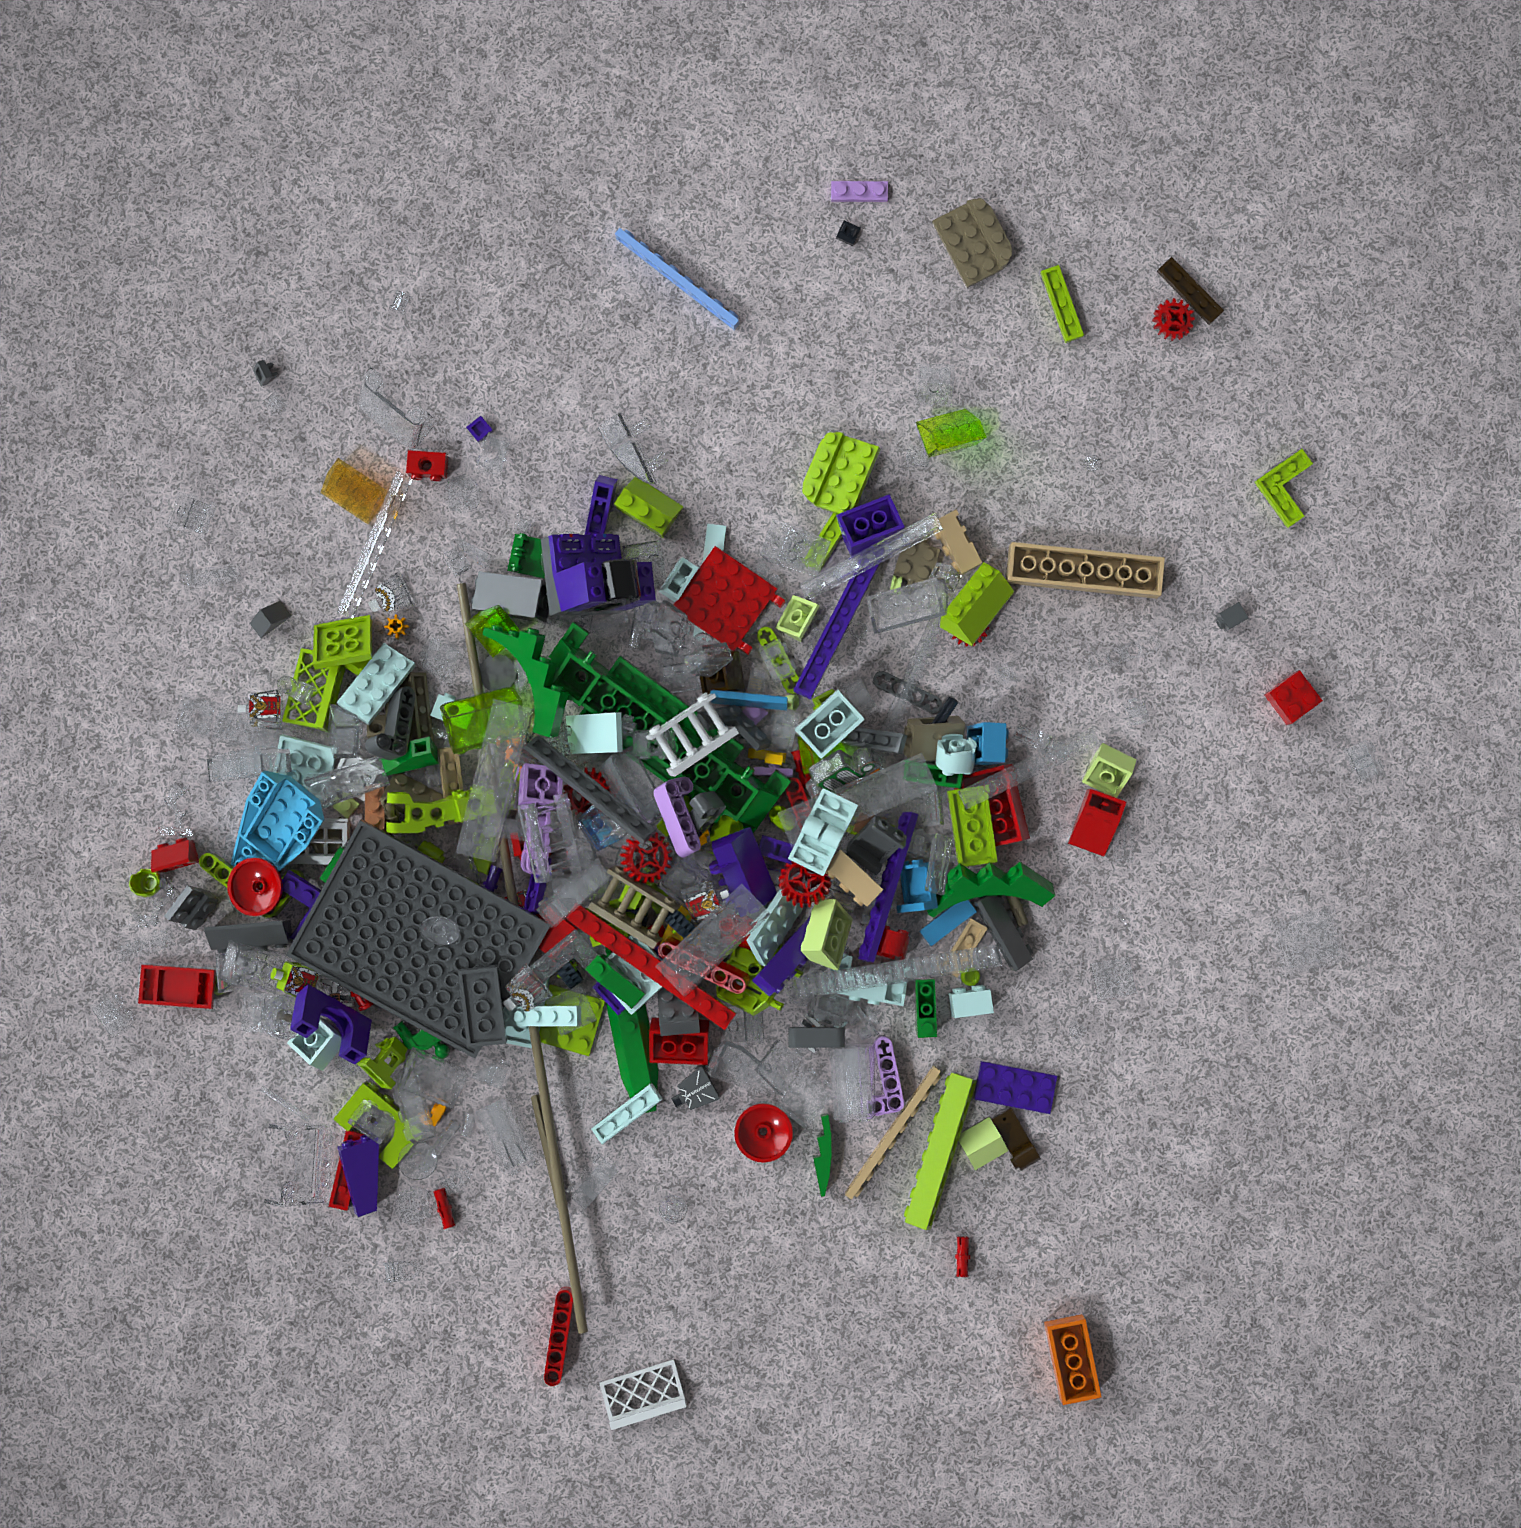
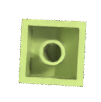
[1082,743,1137,798]

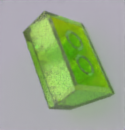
[916,409,987,458]

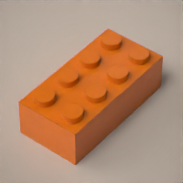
[1044,1314,1102,1405]

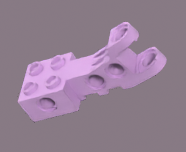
[518,763,563,875]

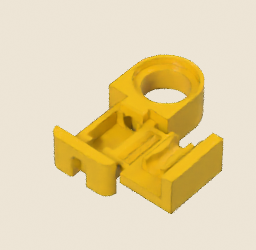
[747,748,787,765]

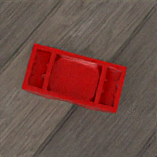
[138,965,216,1009]

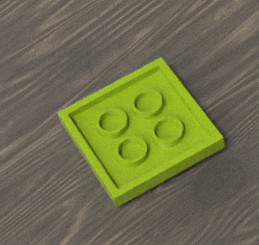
[313,615,372,670]
[539,984,605,1056]

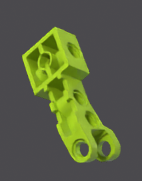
[386,784,499,833]

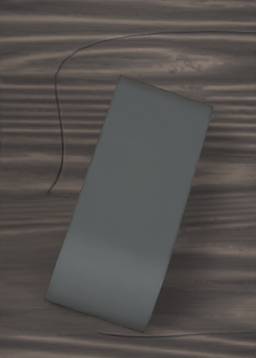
[788,1027,845,1048]

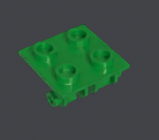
[507,533,545,578]

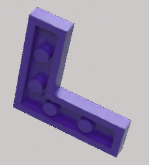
[282,870,321,940]

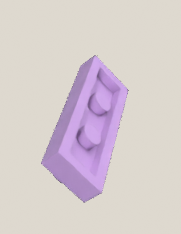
[831,181,888,202]

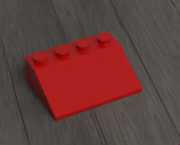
[954,764,1030,847]

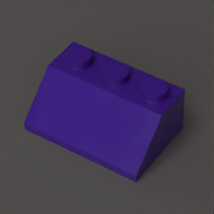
[836,494,905,557]

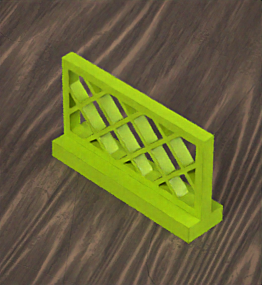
[282,648,346,732]

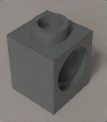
[1215,602,1249,632]

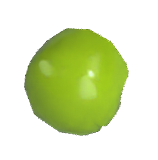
[129,868,162,898]

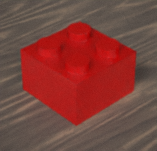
[1264,670,1323,725]

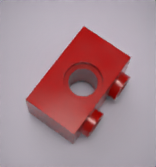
[406,450,448,482]

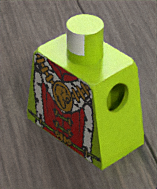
[271,961,320,997]

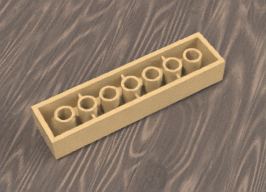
[1006,542,1165,599]

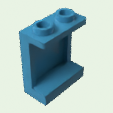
[896,859,938,913]

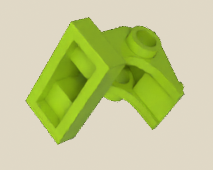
[356,1037,407,1089]

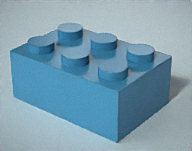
[967,722,1009,765]

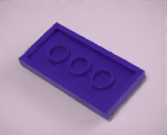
[974,1061,1057,1114]

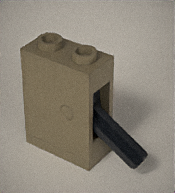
[903,697,965,762]

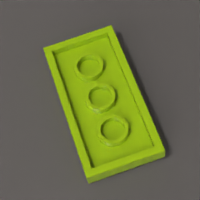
[947,785,998,867]

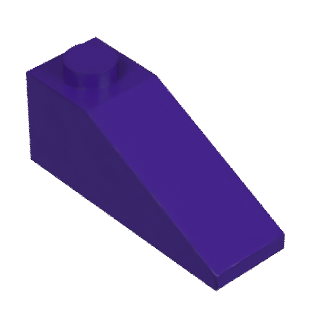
[585,475,618,535]

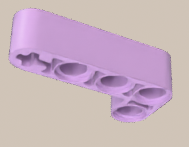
[654,777,701,858]
[867,1036,904,1116]

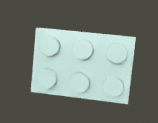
[795,689,865,759]

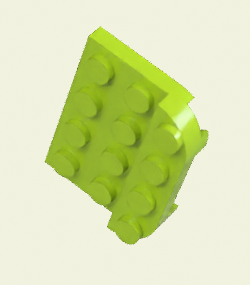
[802,432,881,514]

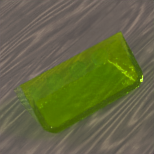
[440,687,528,754]

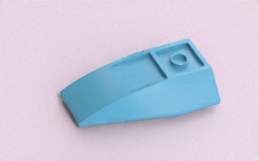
[230,770,324,888]

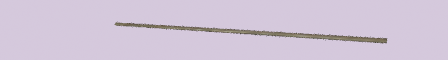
[457,583,588,1334]

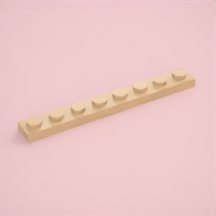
[845,1066,941,1200]

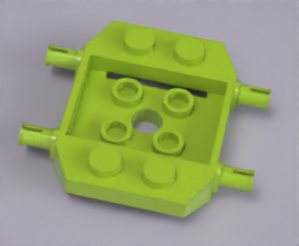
[716,944,804,1016]

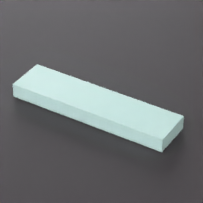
[591,1083,663,1144]

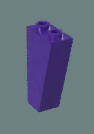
[337,1134,379,1217]

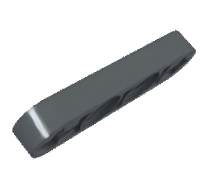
[873,671,942,714]

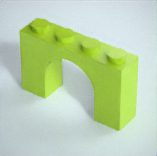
[333,1081,426,1169]

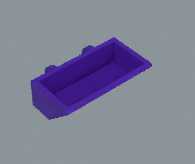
[709,827,777,917]

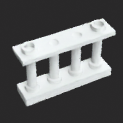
[645,693,739,776]

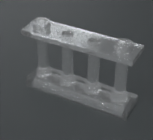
[517,793,585,883]

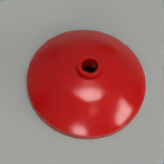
[227,858,283,916]
[734,1103,793,1163]

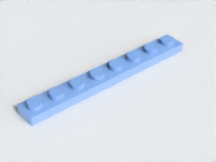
[615,228,739,331]

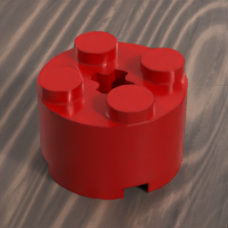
[876,925,910,961]

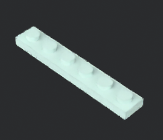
[503,1006,582,1026]

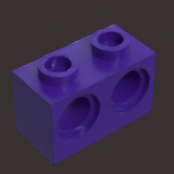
[759,835,794,865]

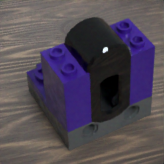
[541,534,656,616]

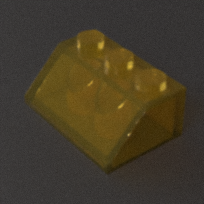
[320,458,389,524]

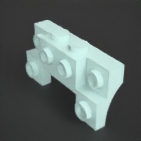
[827,954,910,1006]

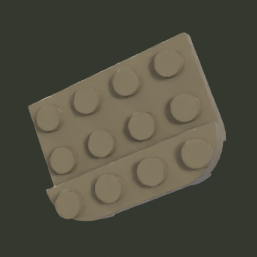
[932,198,1012,288]

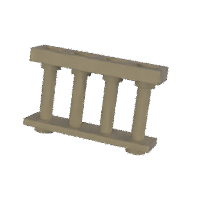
[588,865,681,949]

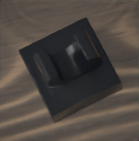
[836,220,861,246]

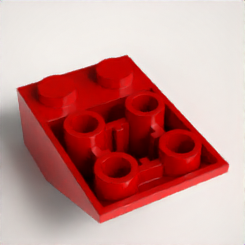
[1068,789,1127,857]

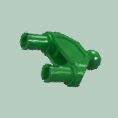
[393,1021,450,1059]

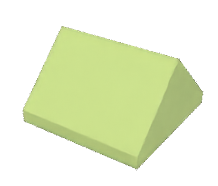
[775,595,820,642]
[959,1117,1008,1170]

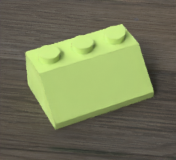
[801,899,853,970]

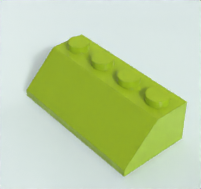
[940,562,1014,646]

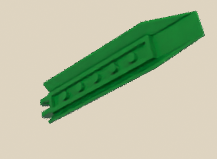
[605,947,659,1113]

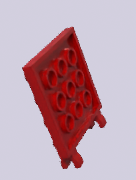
[671,546,785,655]

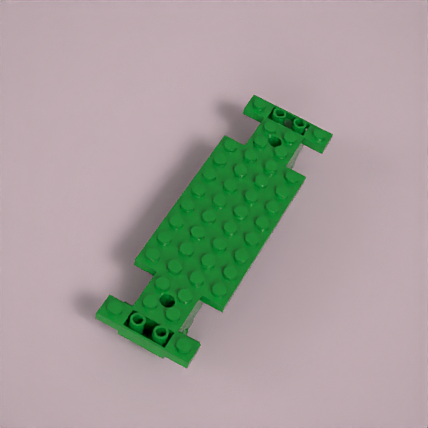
[549,622,792,833]

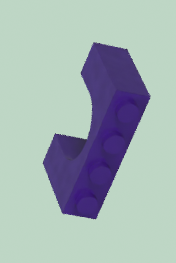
[290,984,372,1065]

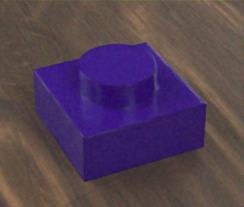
[466,415,494,443]

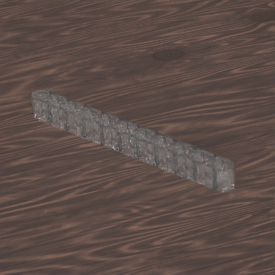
[792,945,1003,999]

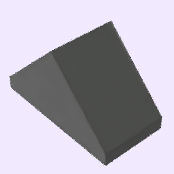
[250,601,292,638]

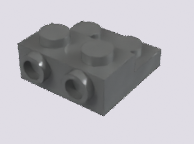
[164,885,219,930]

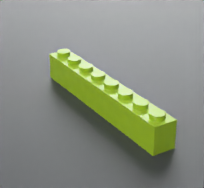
[904,1072,977,1230]

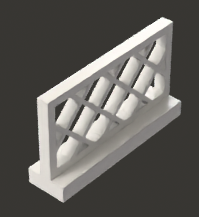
[599,1360,688,1430]

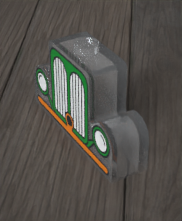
[806,747,884,804]

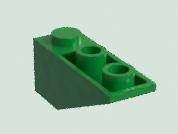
[382,736,438,777]
[915,979,937,1038]

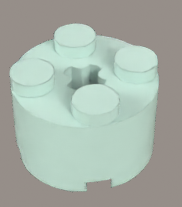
[936,734,977,776]

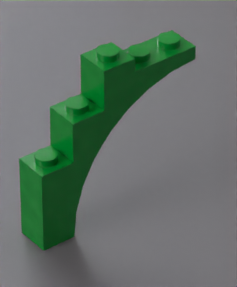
[482,624,569,738]
[927,862,1056,918]

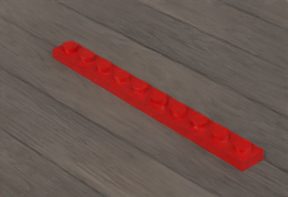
[566,903,737,1030]

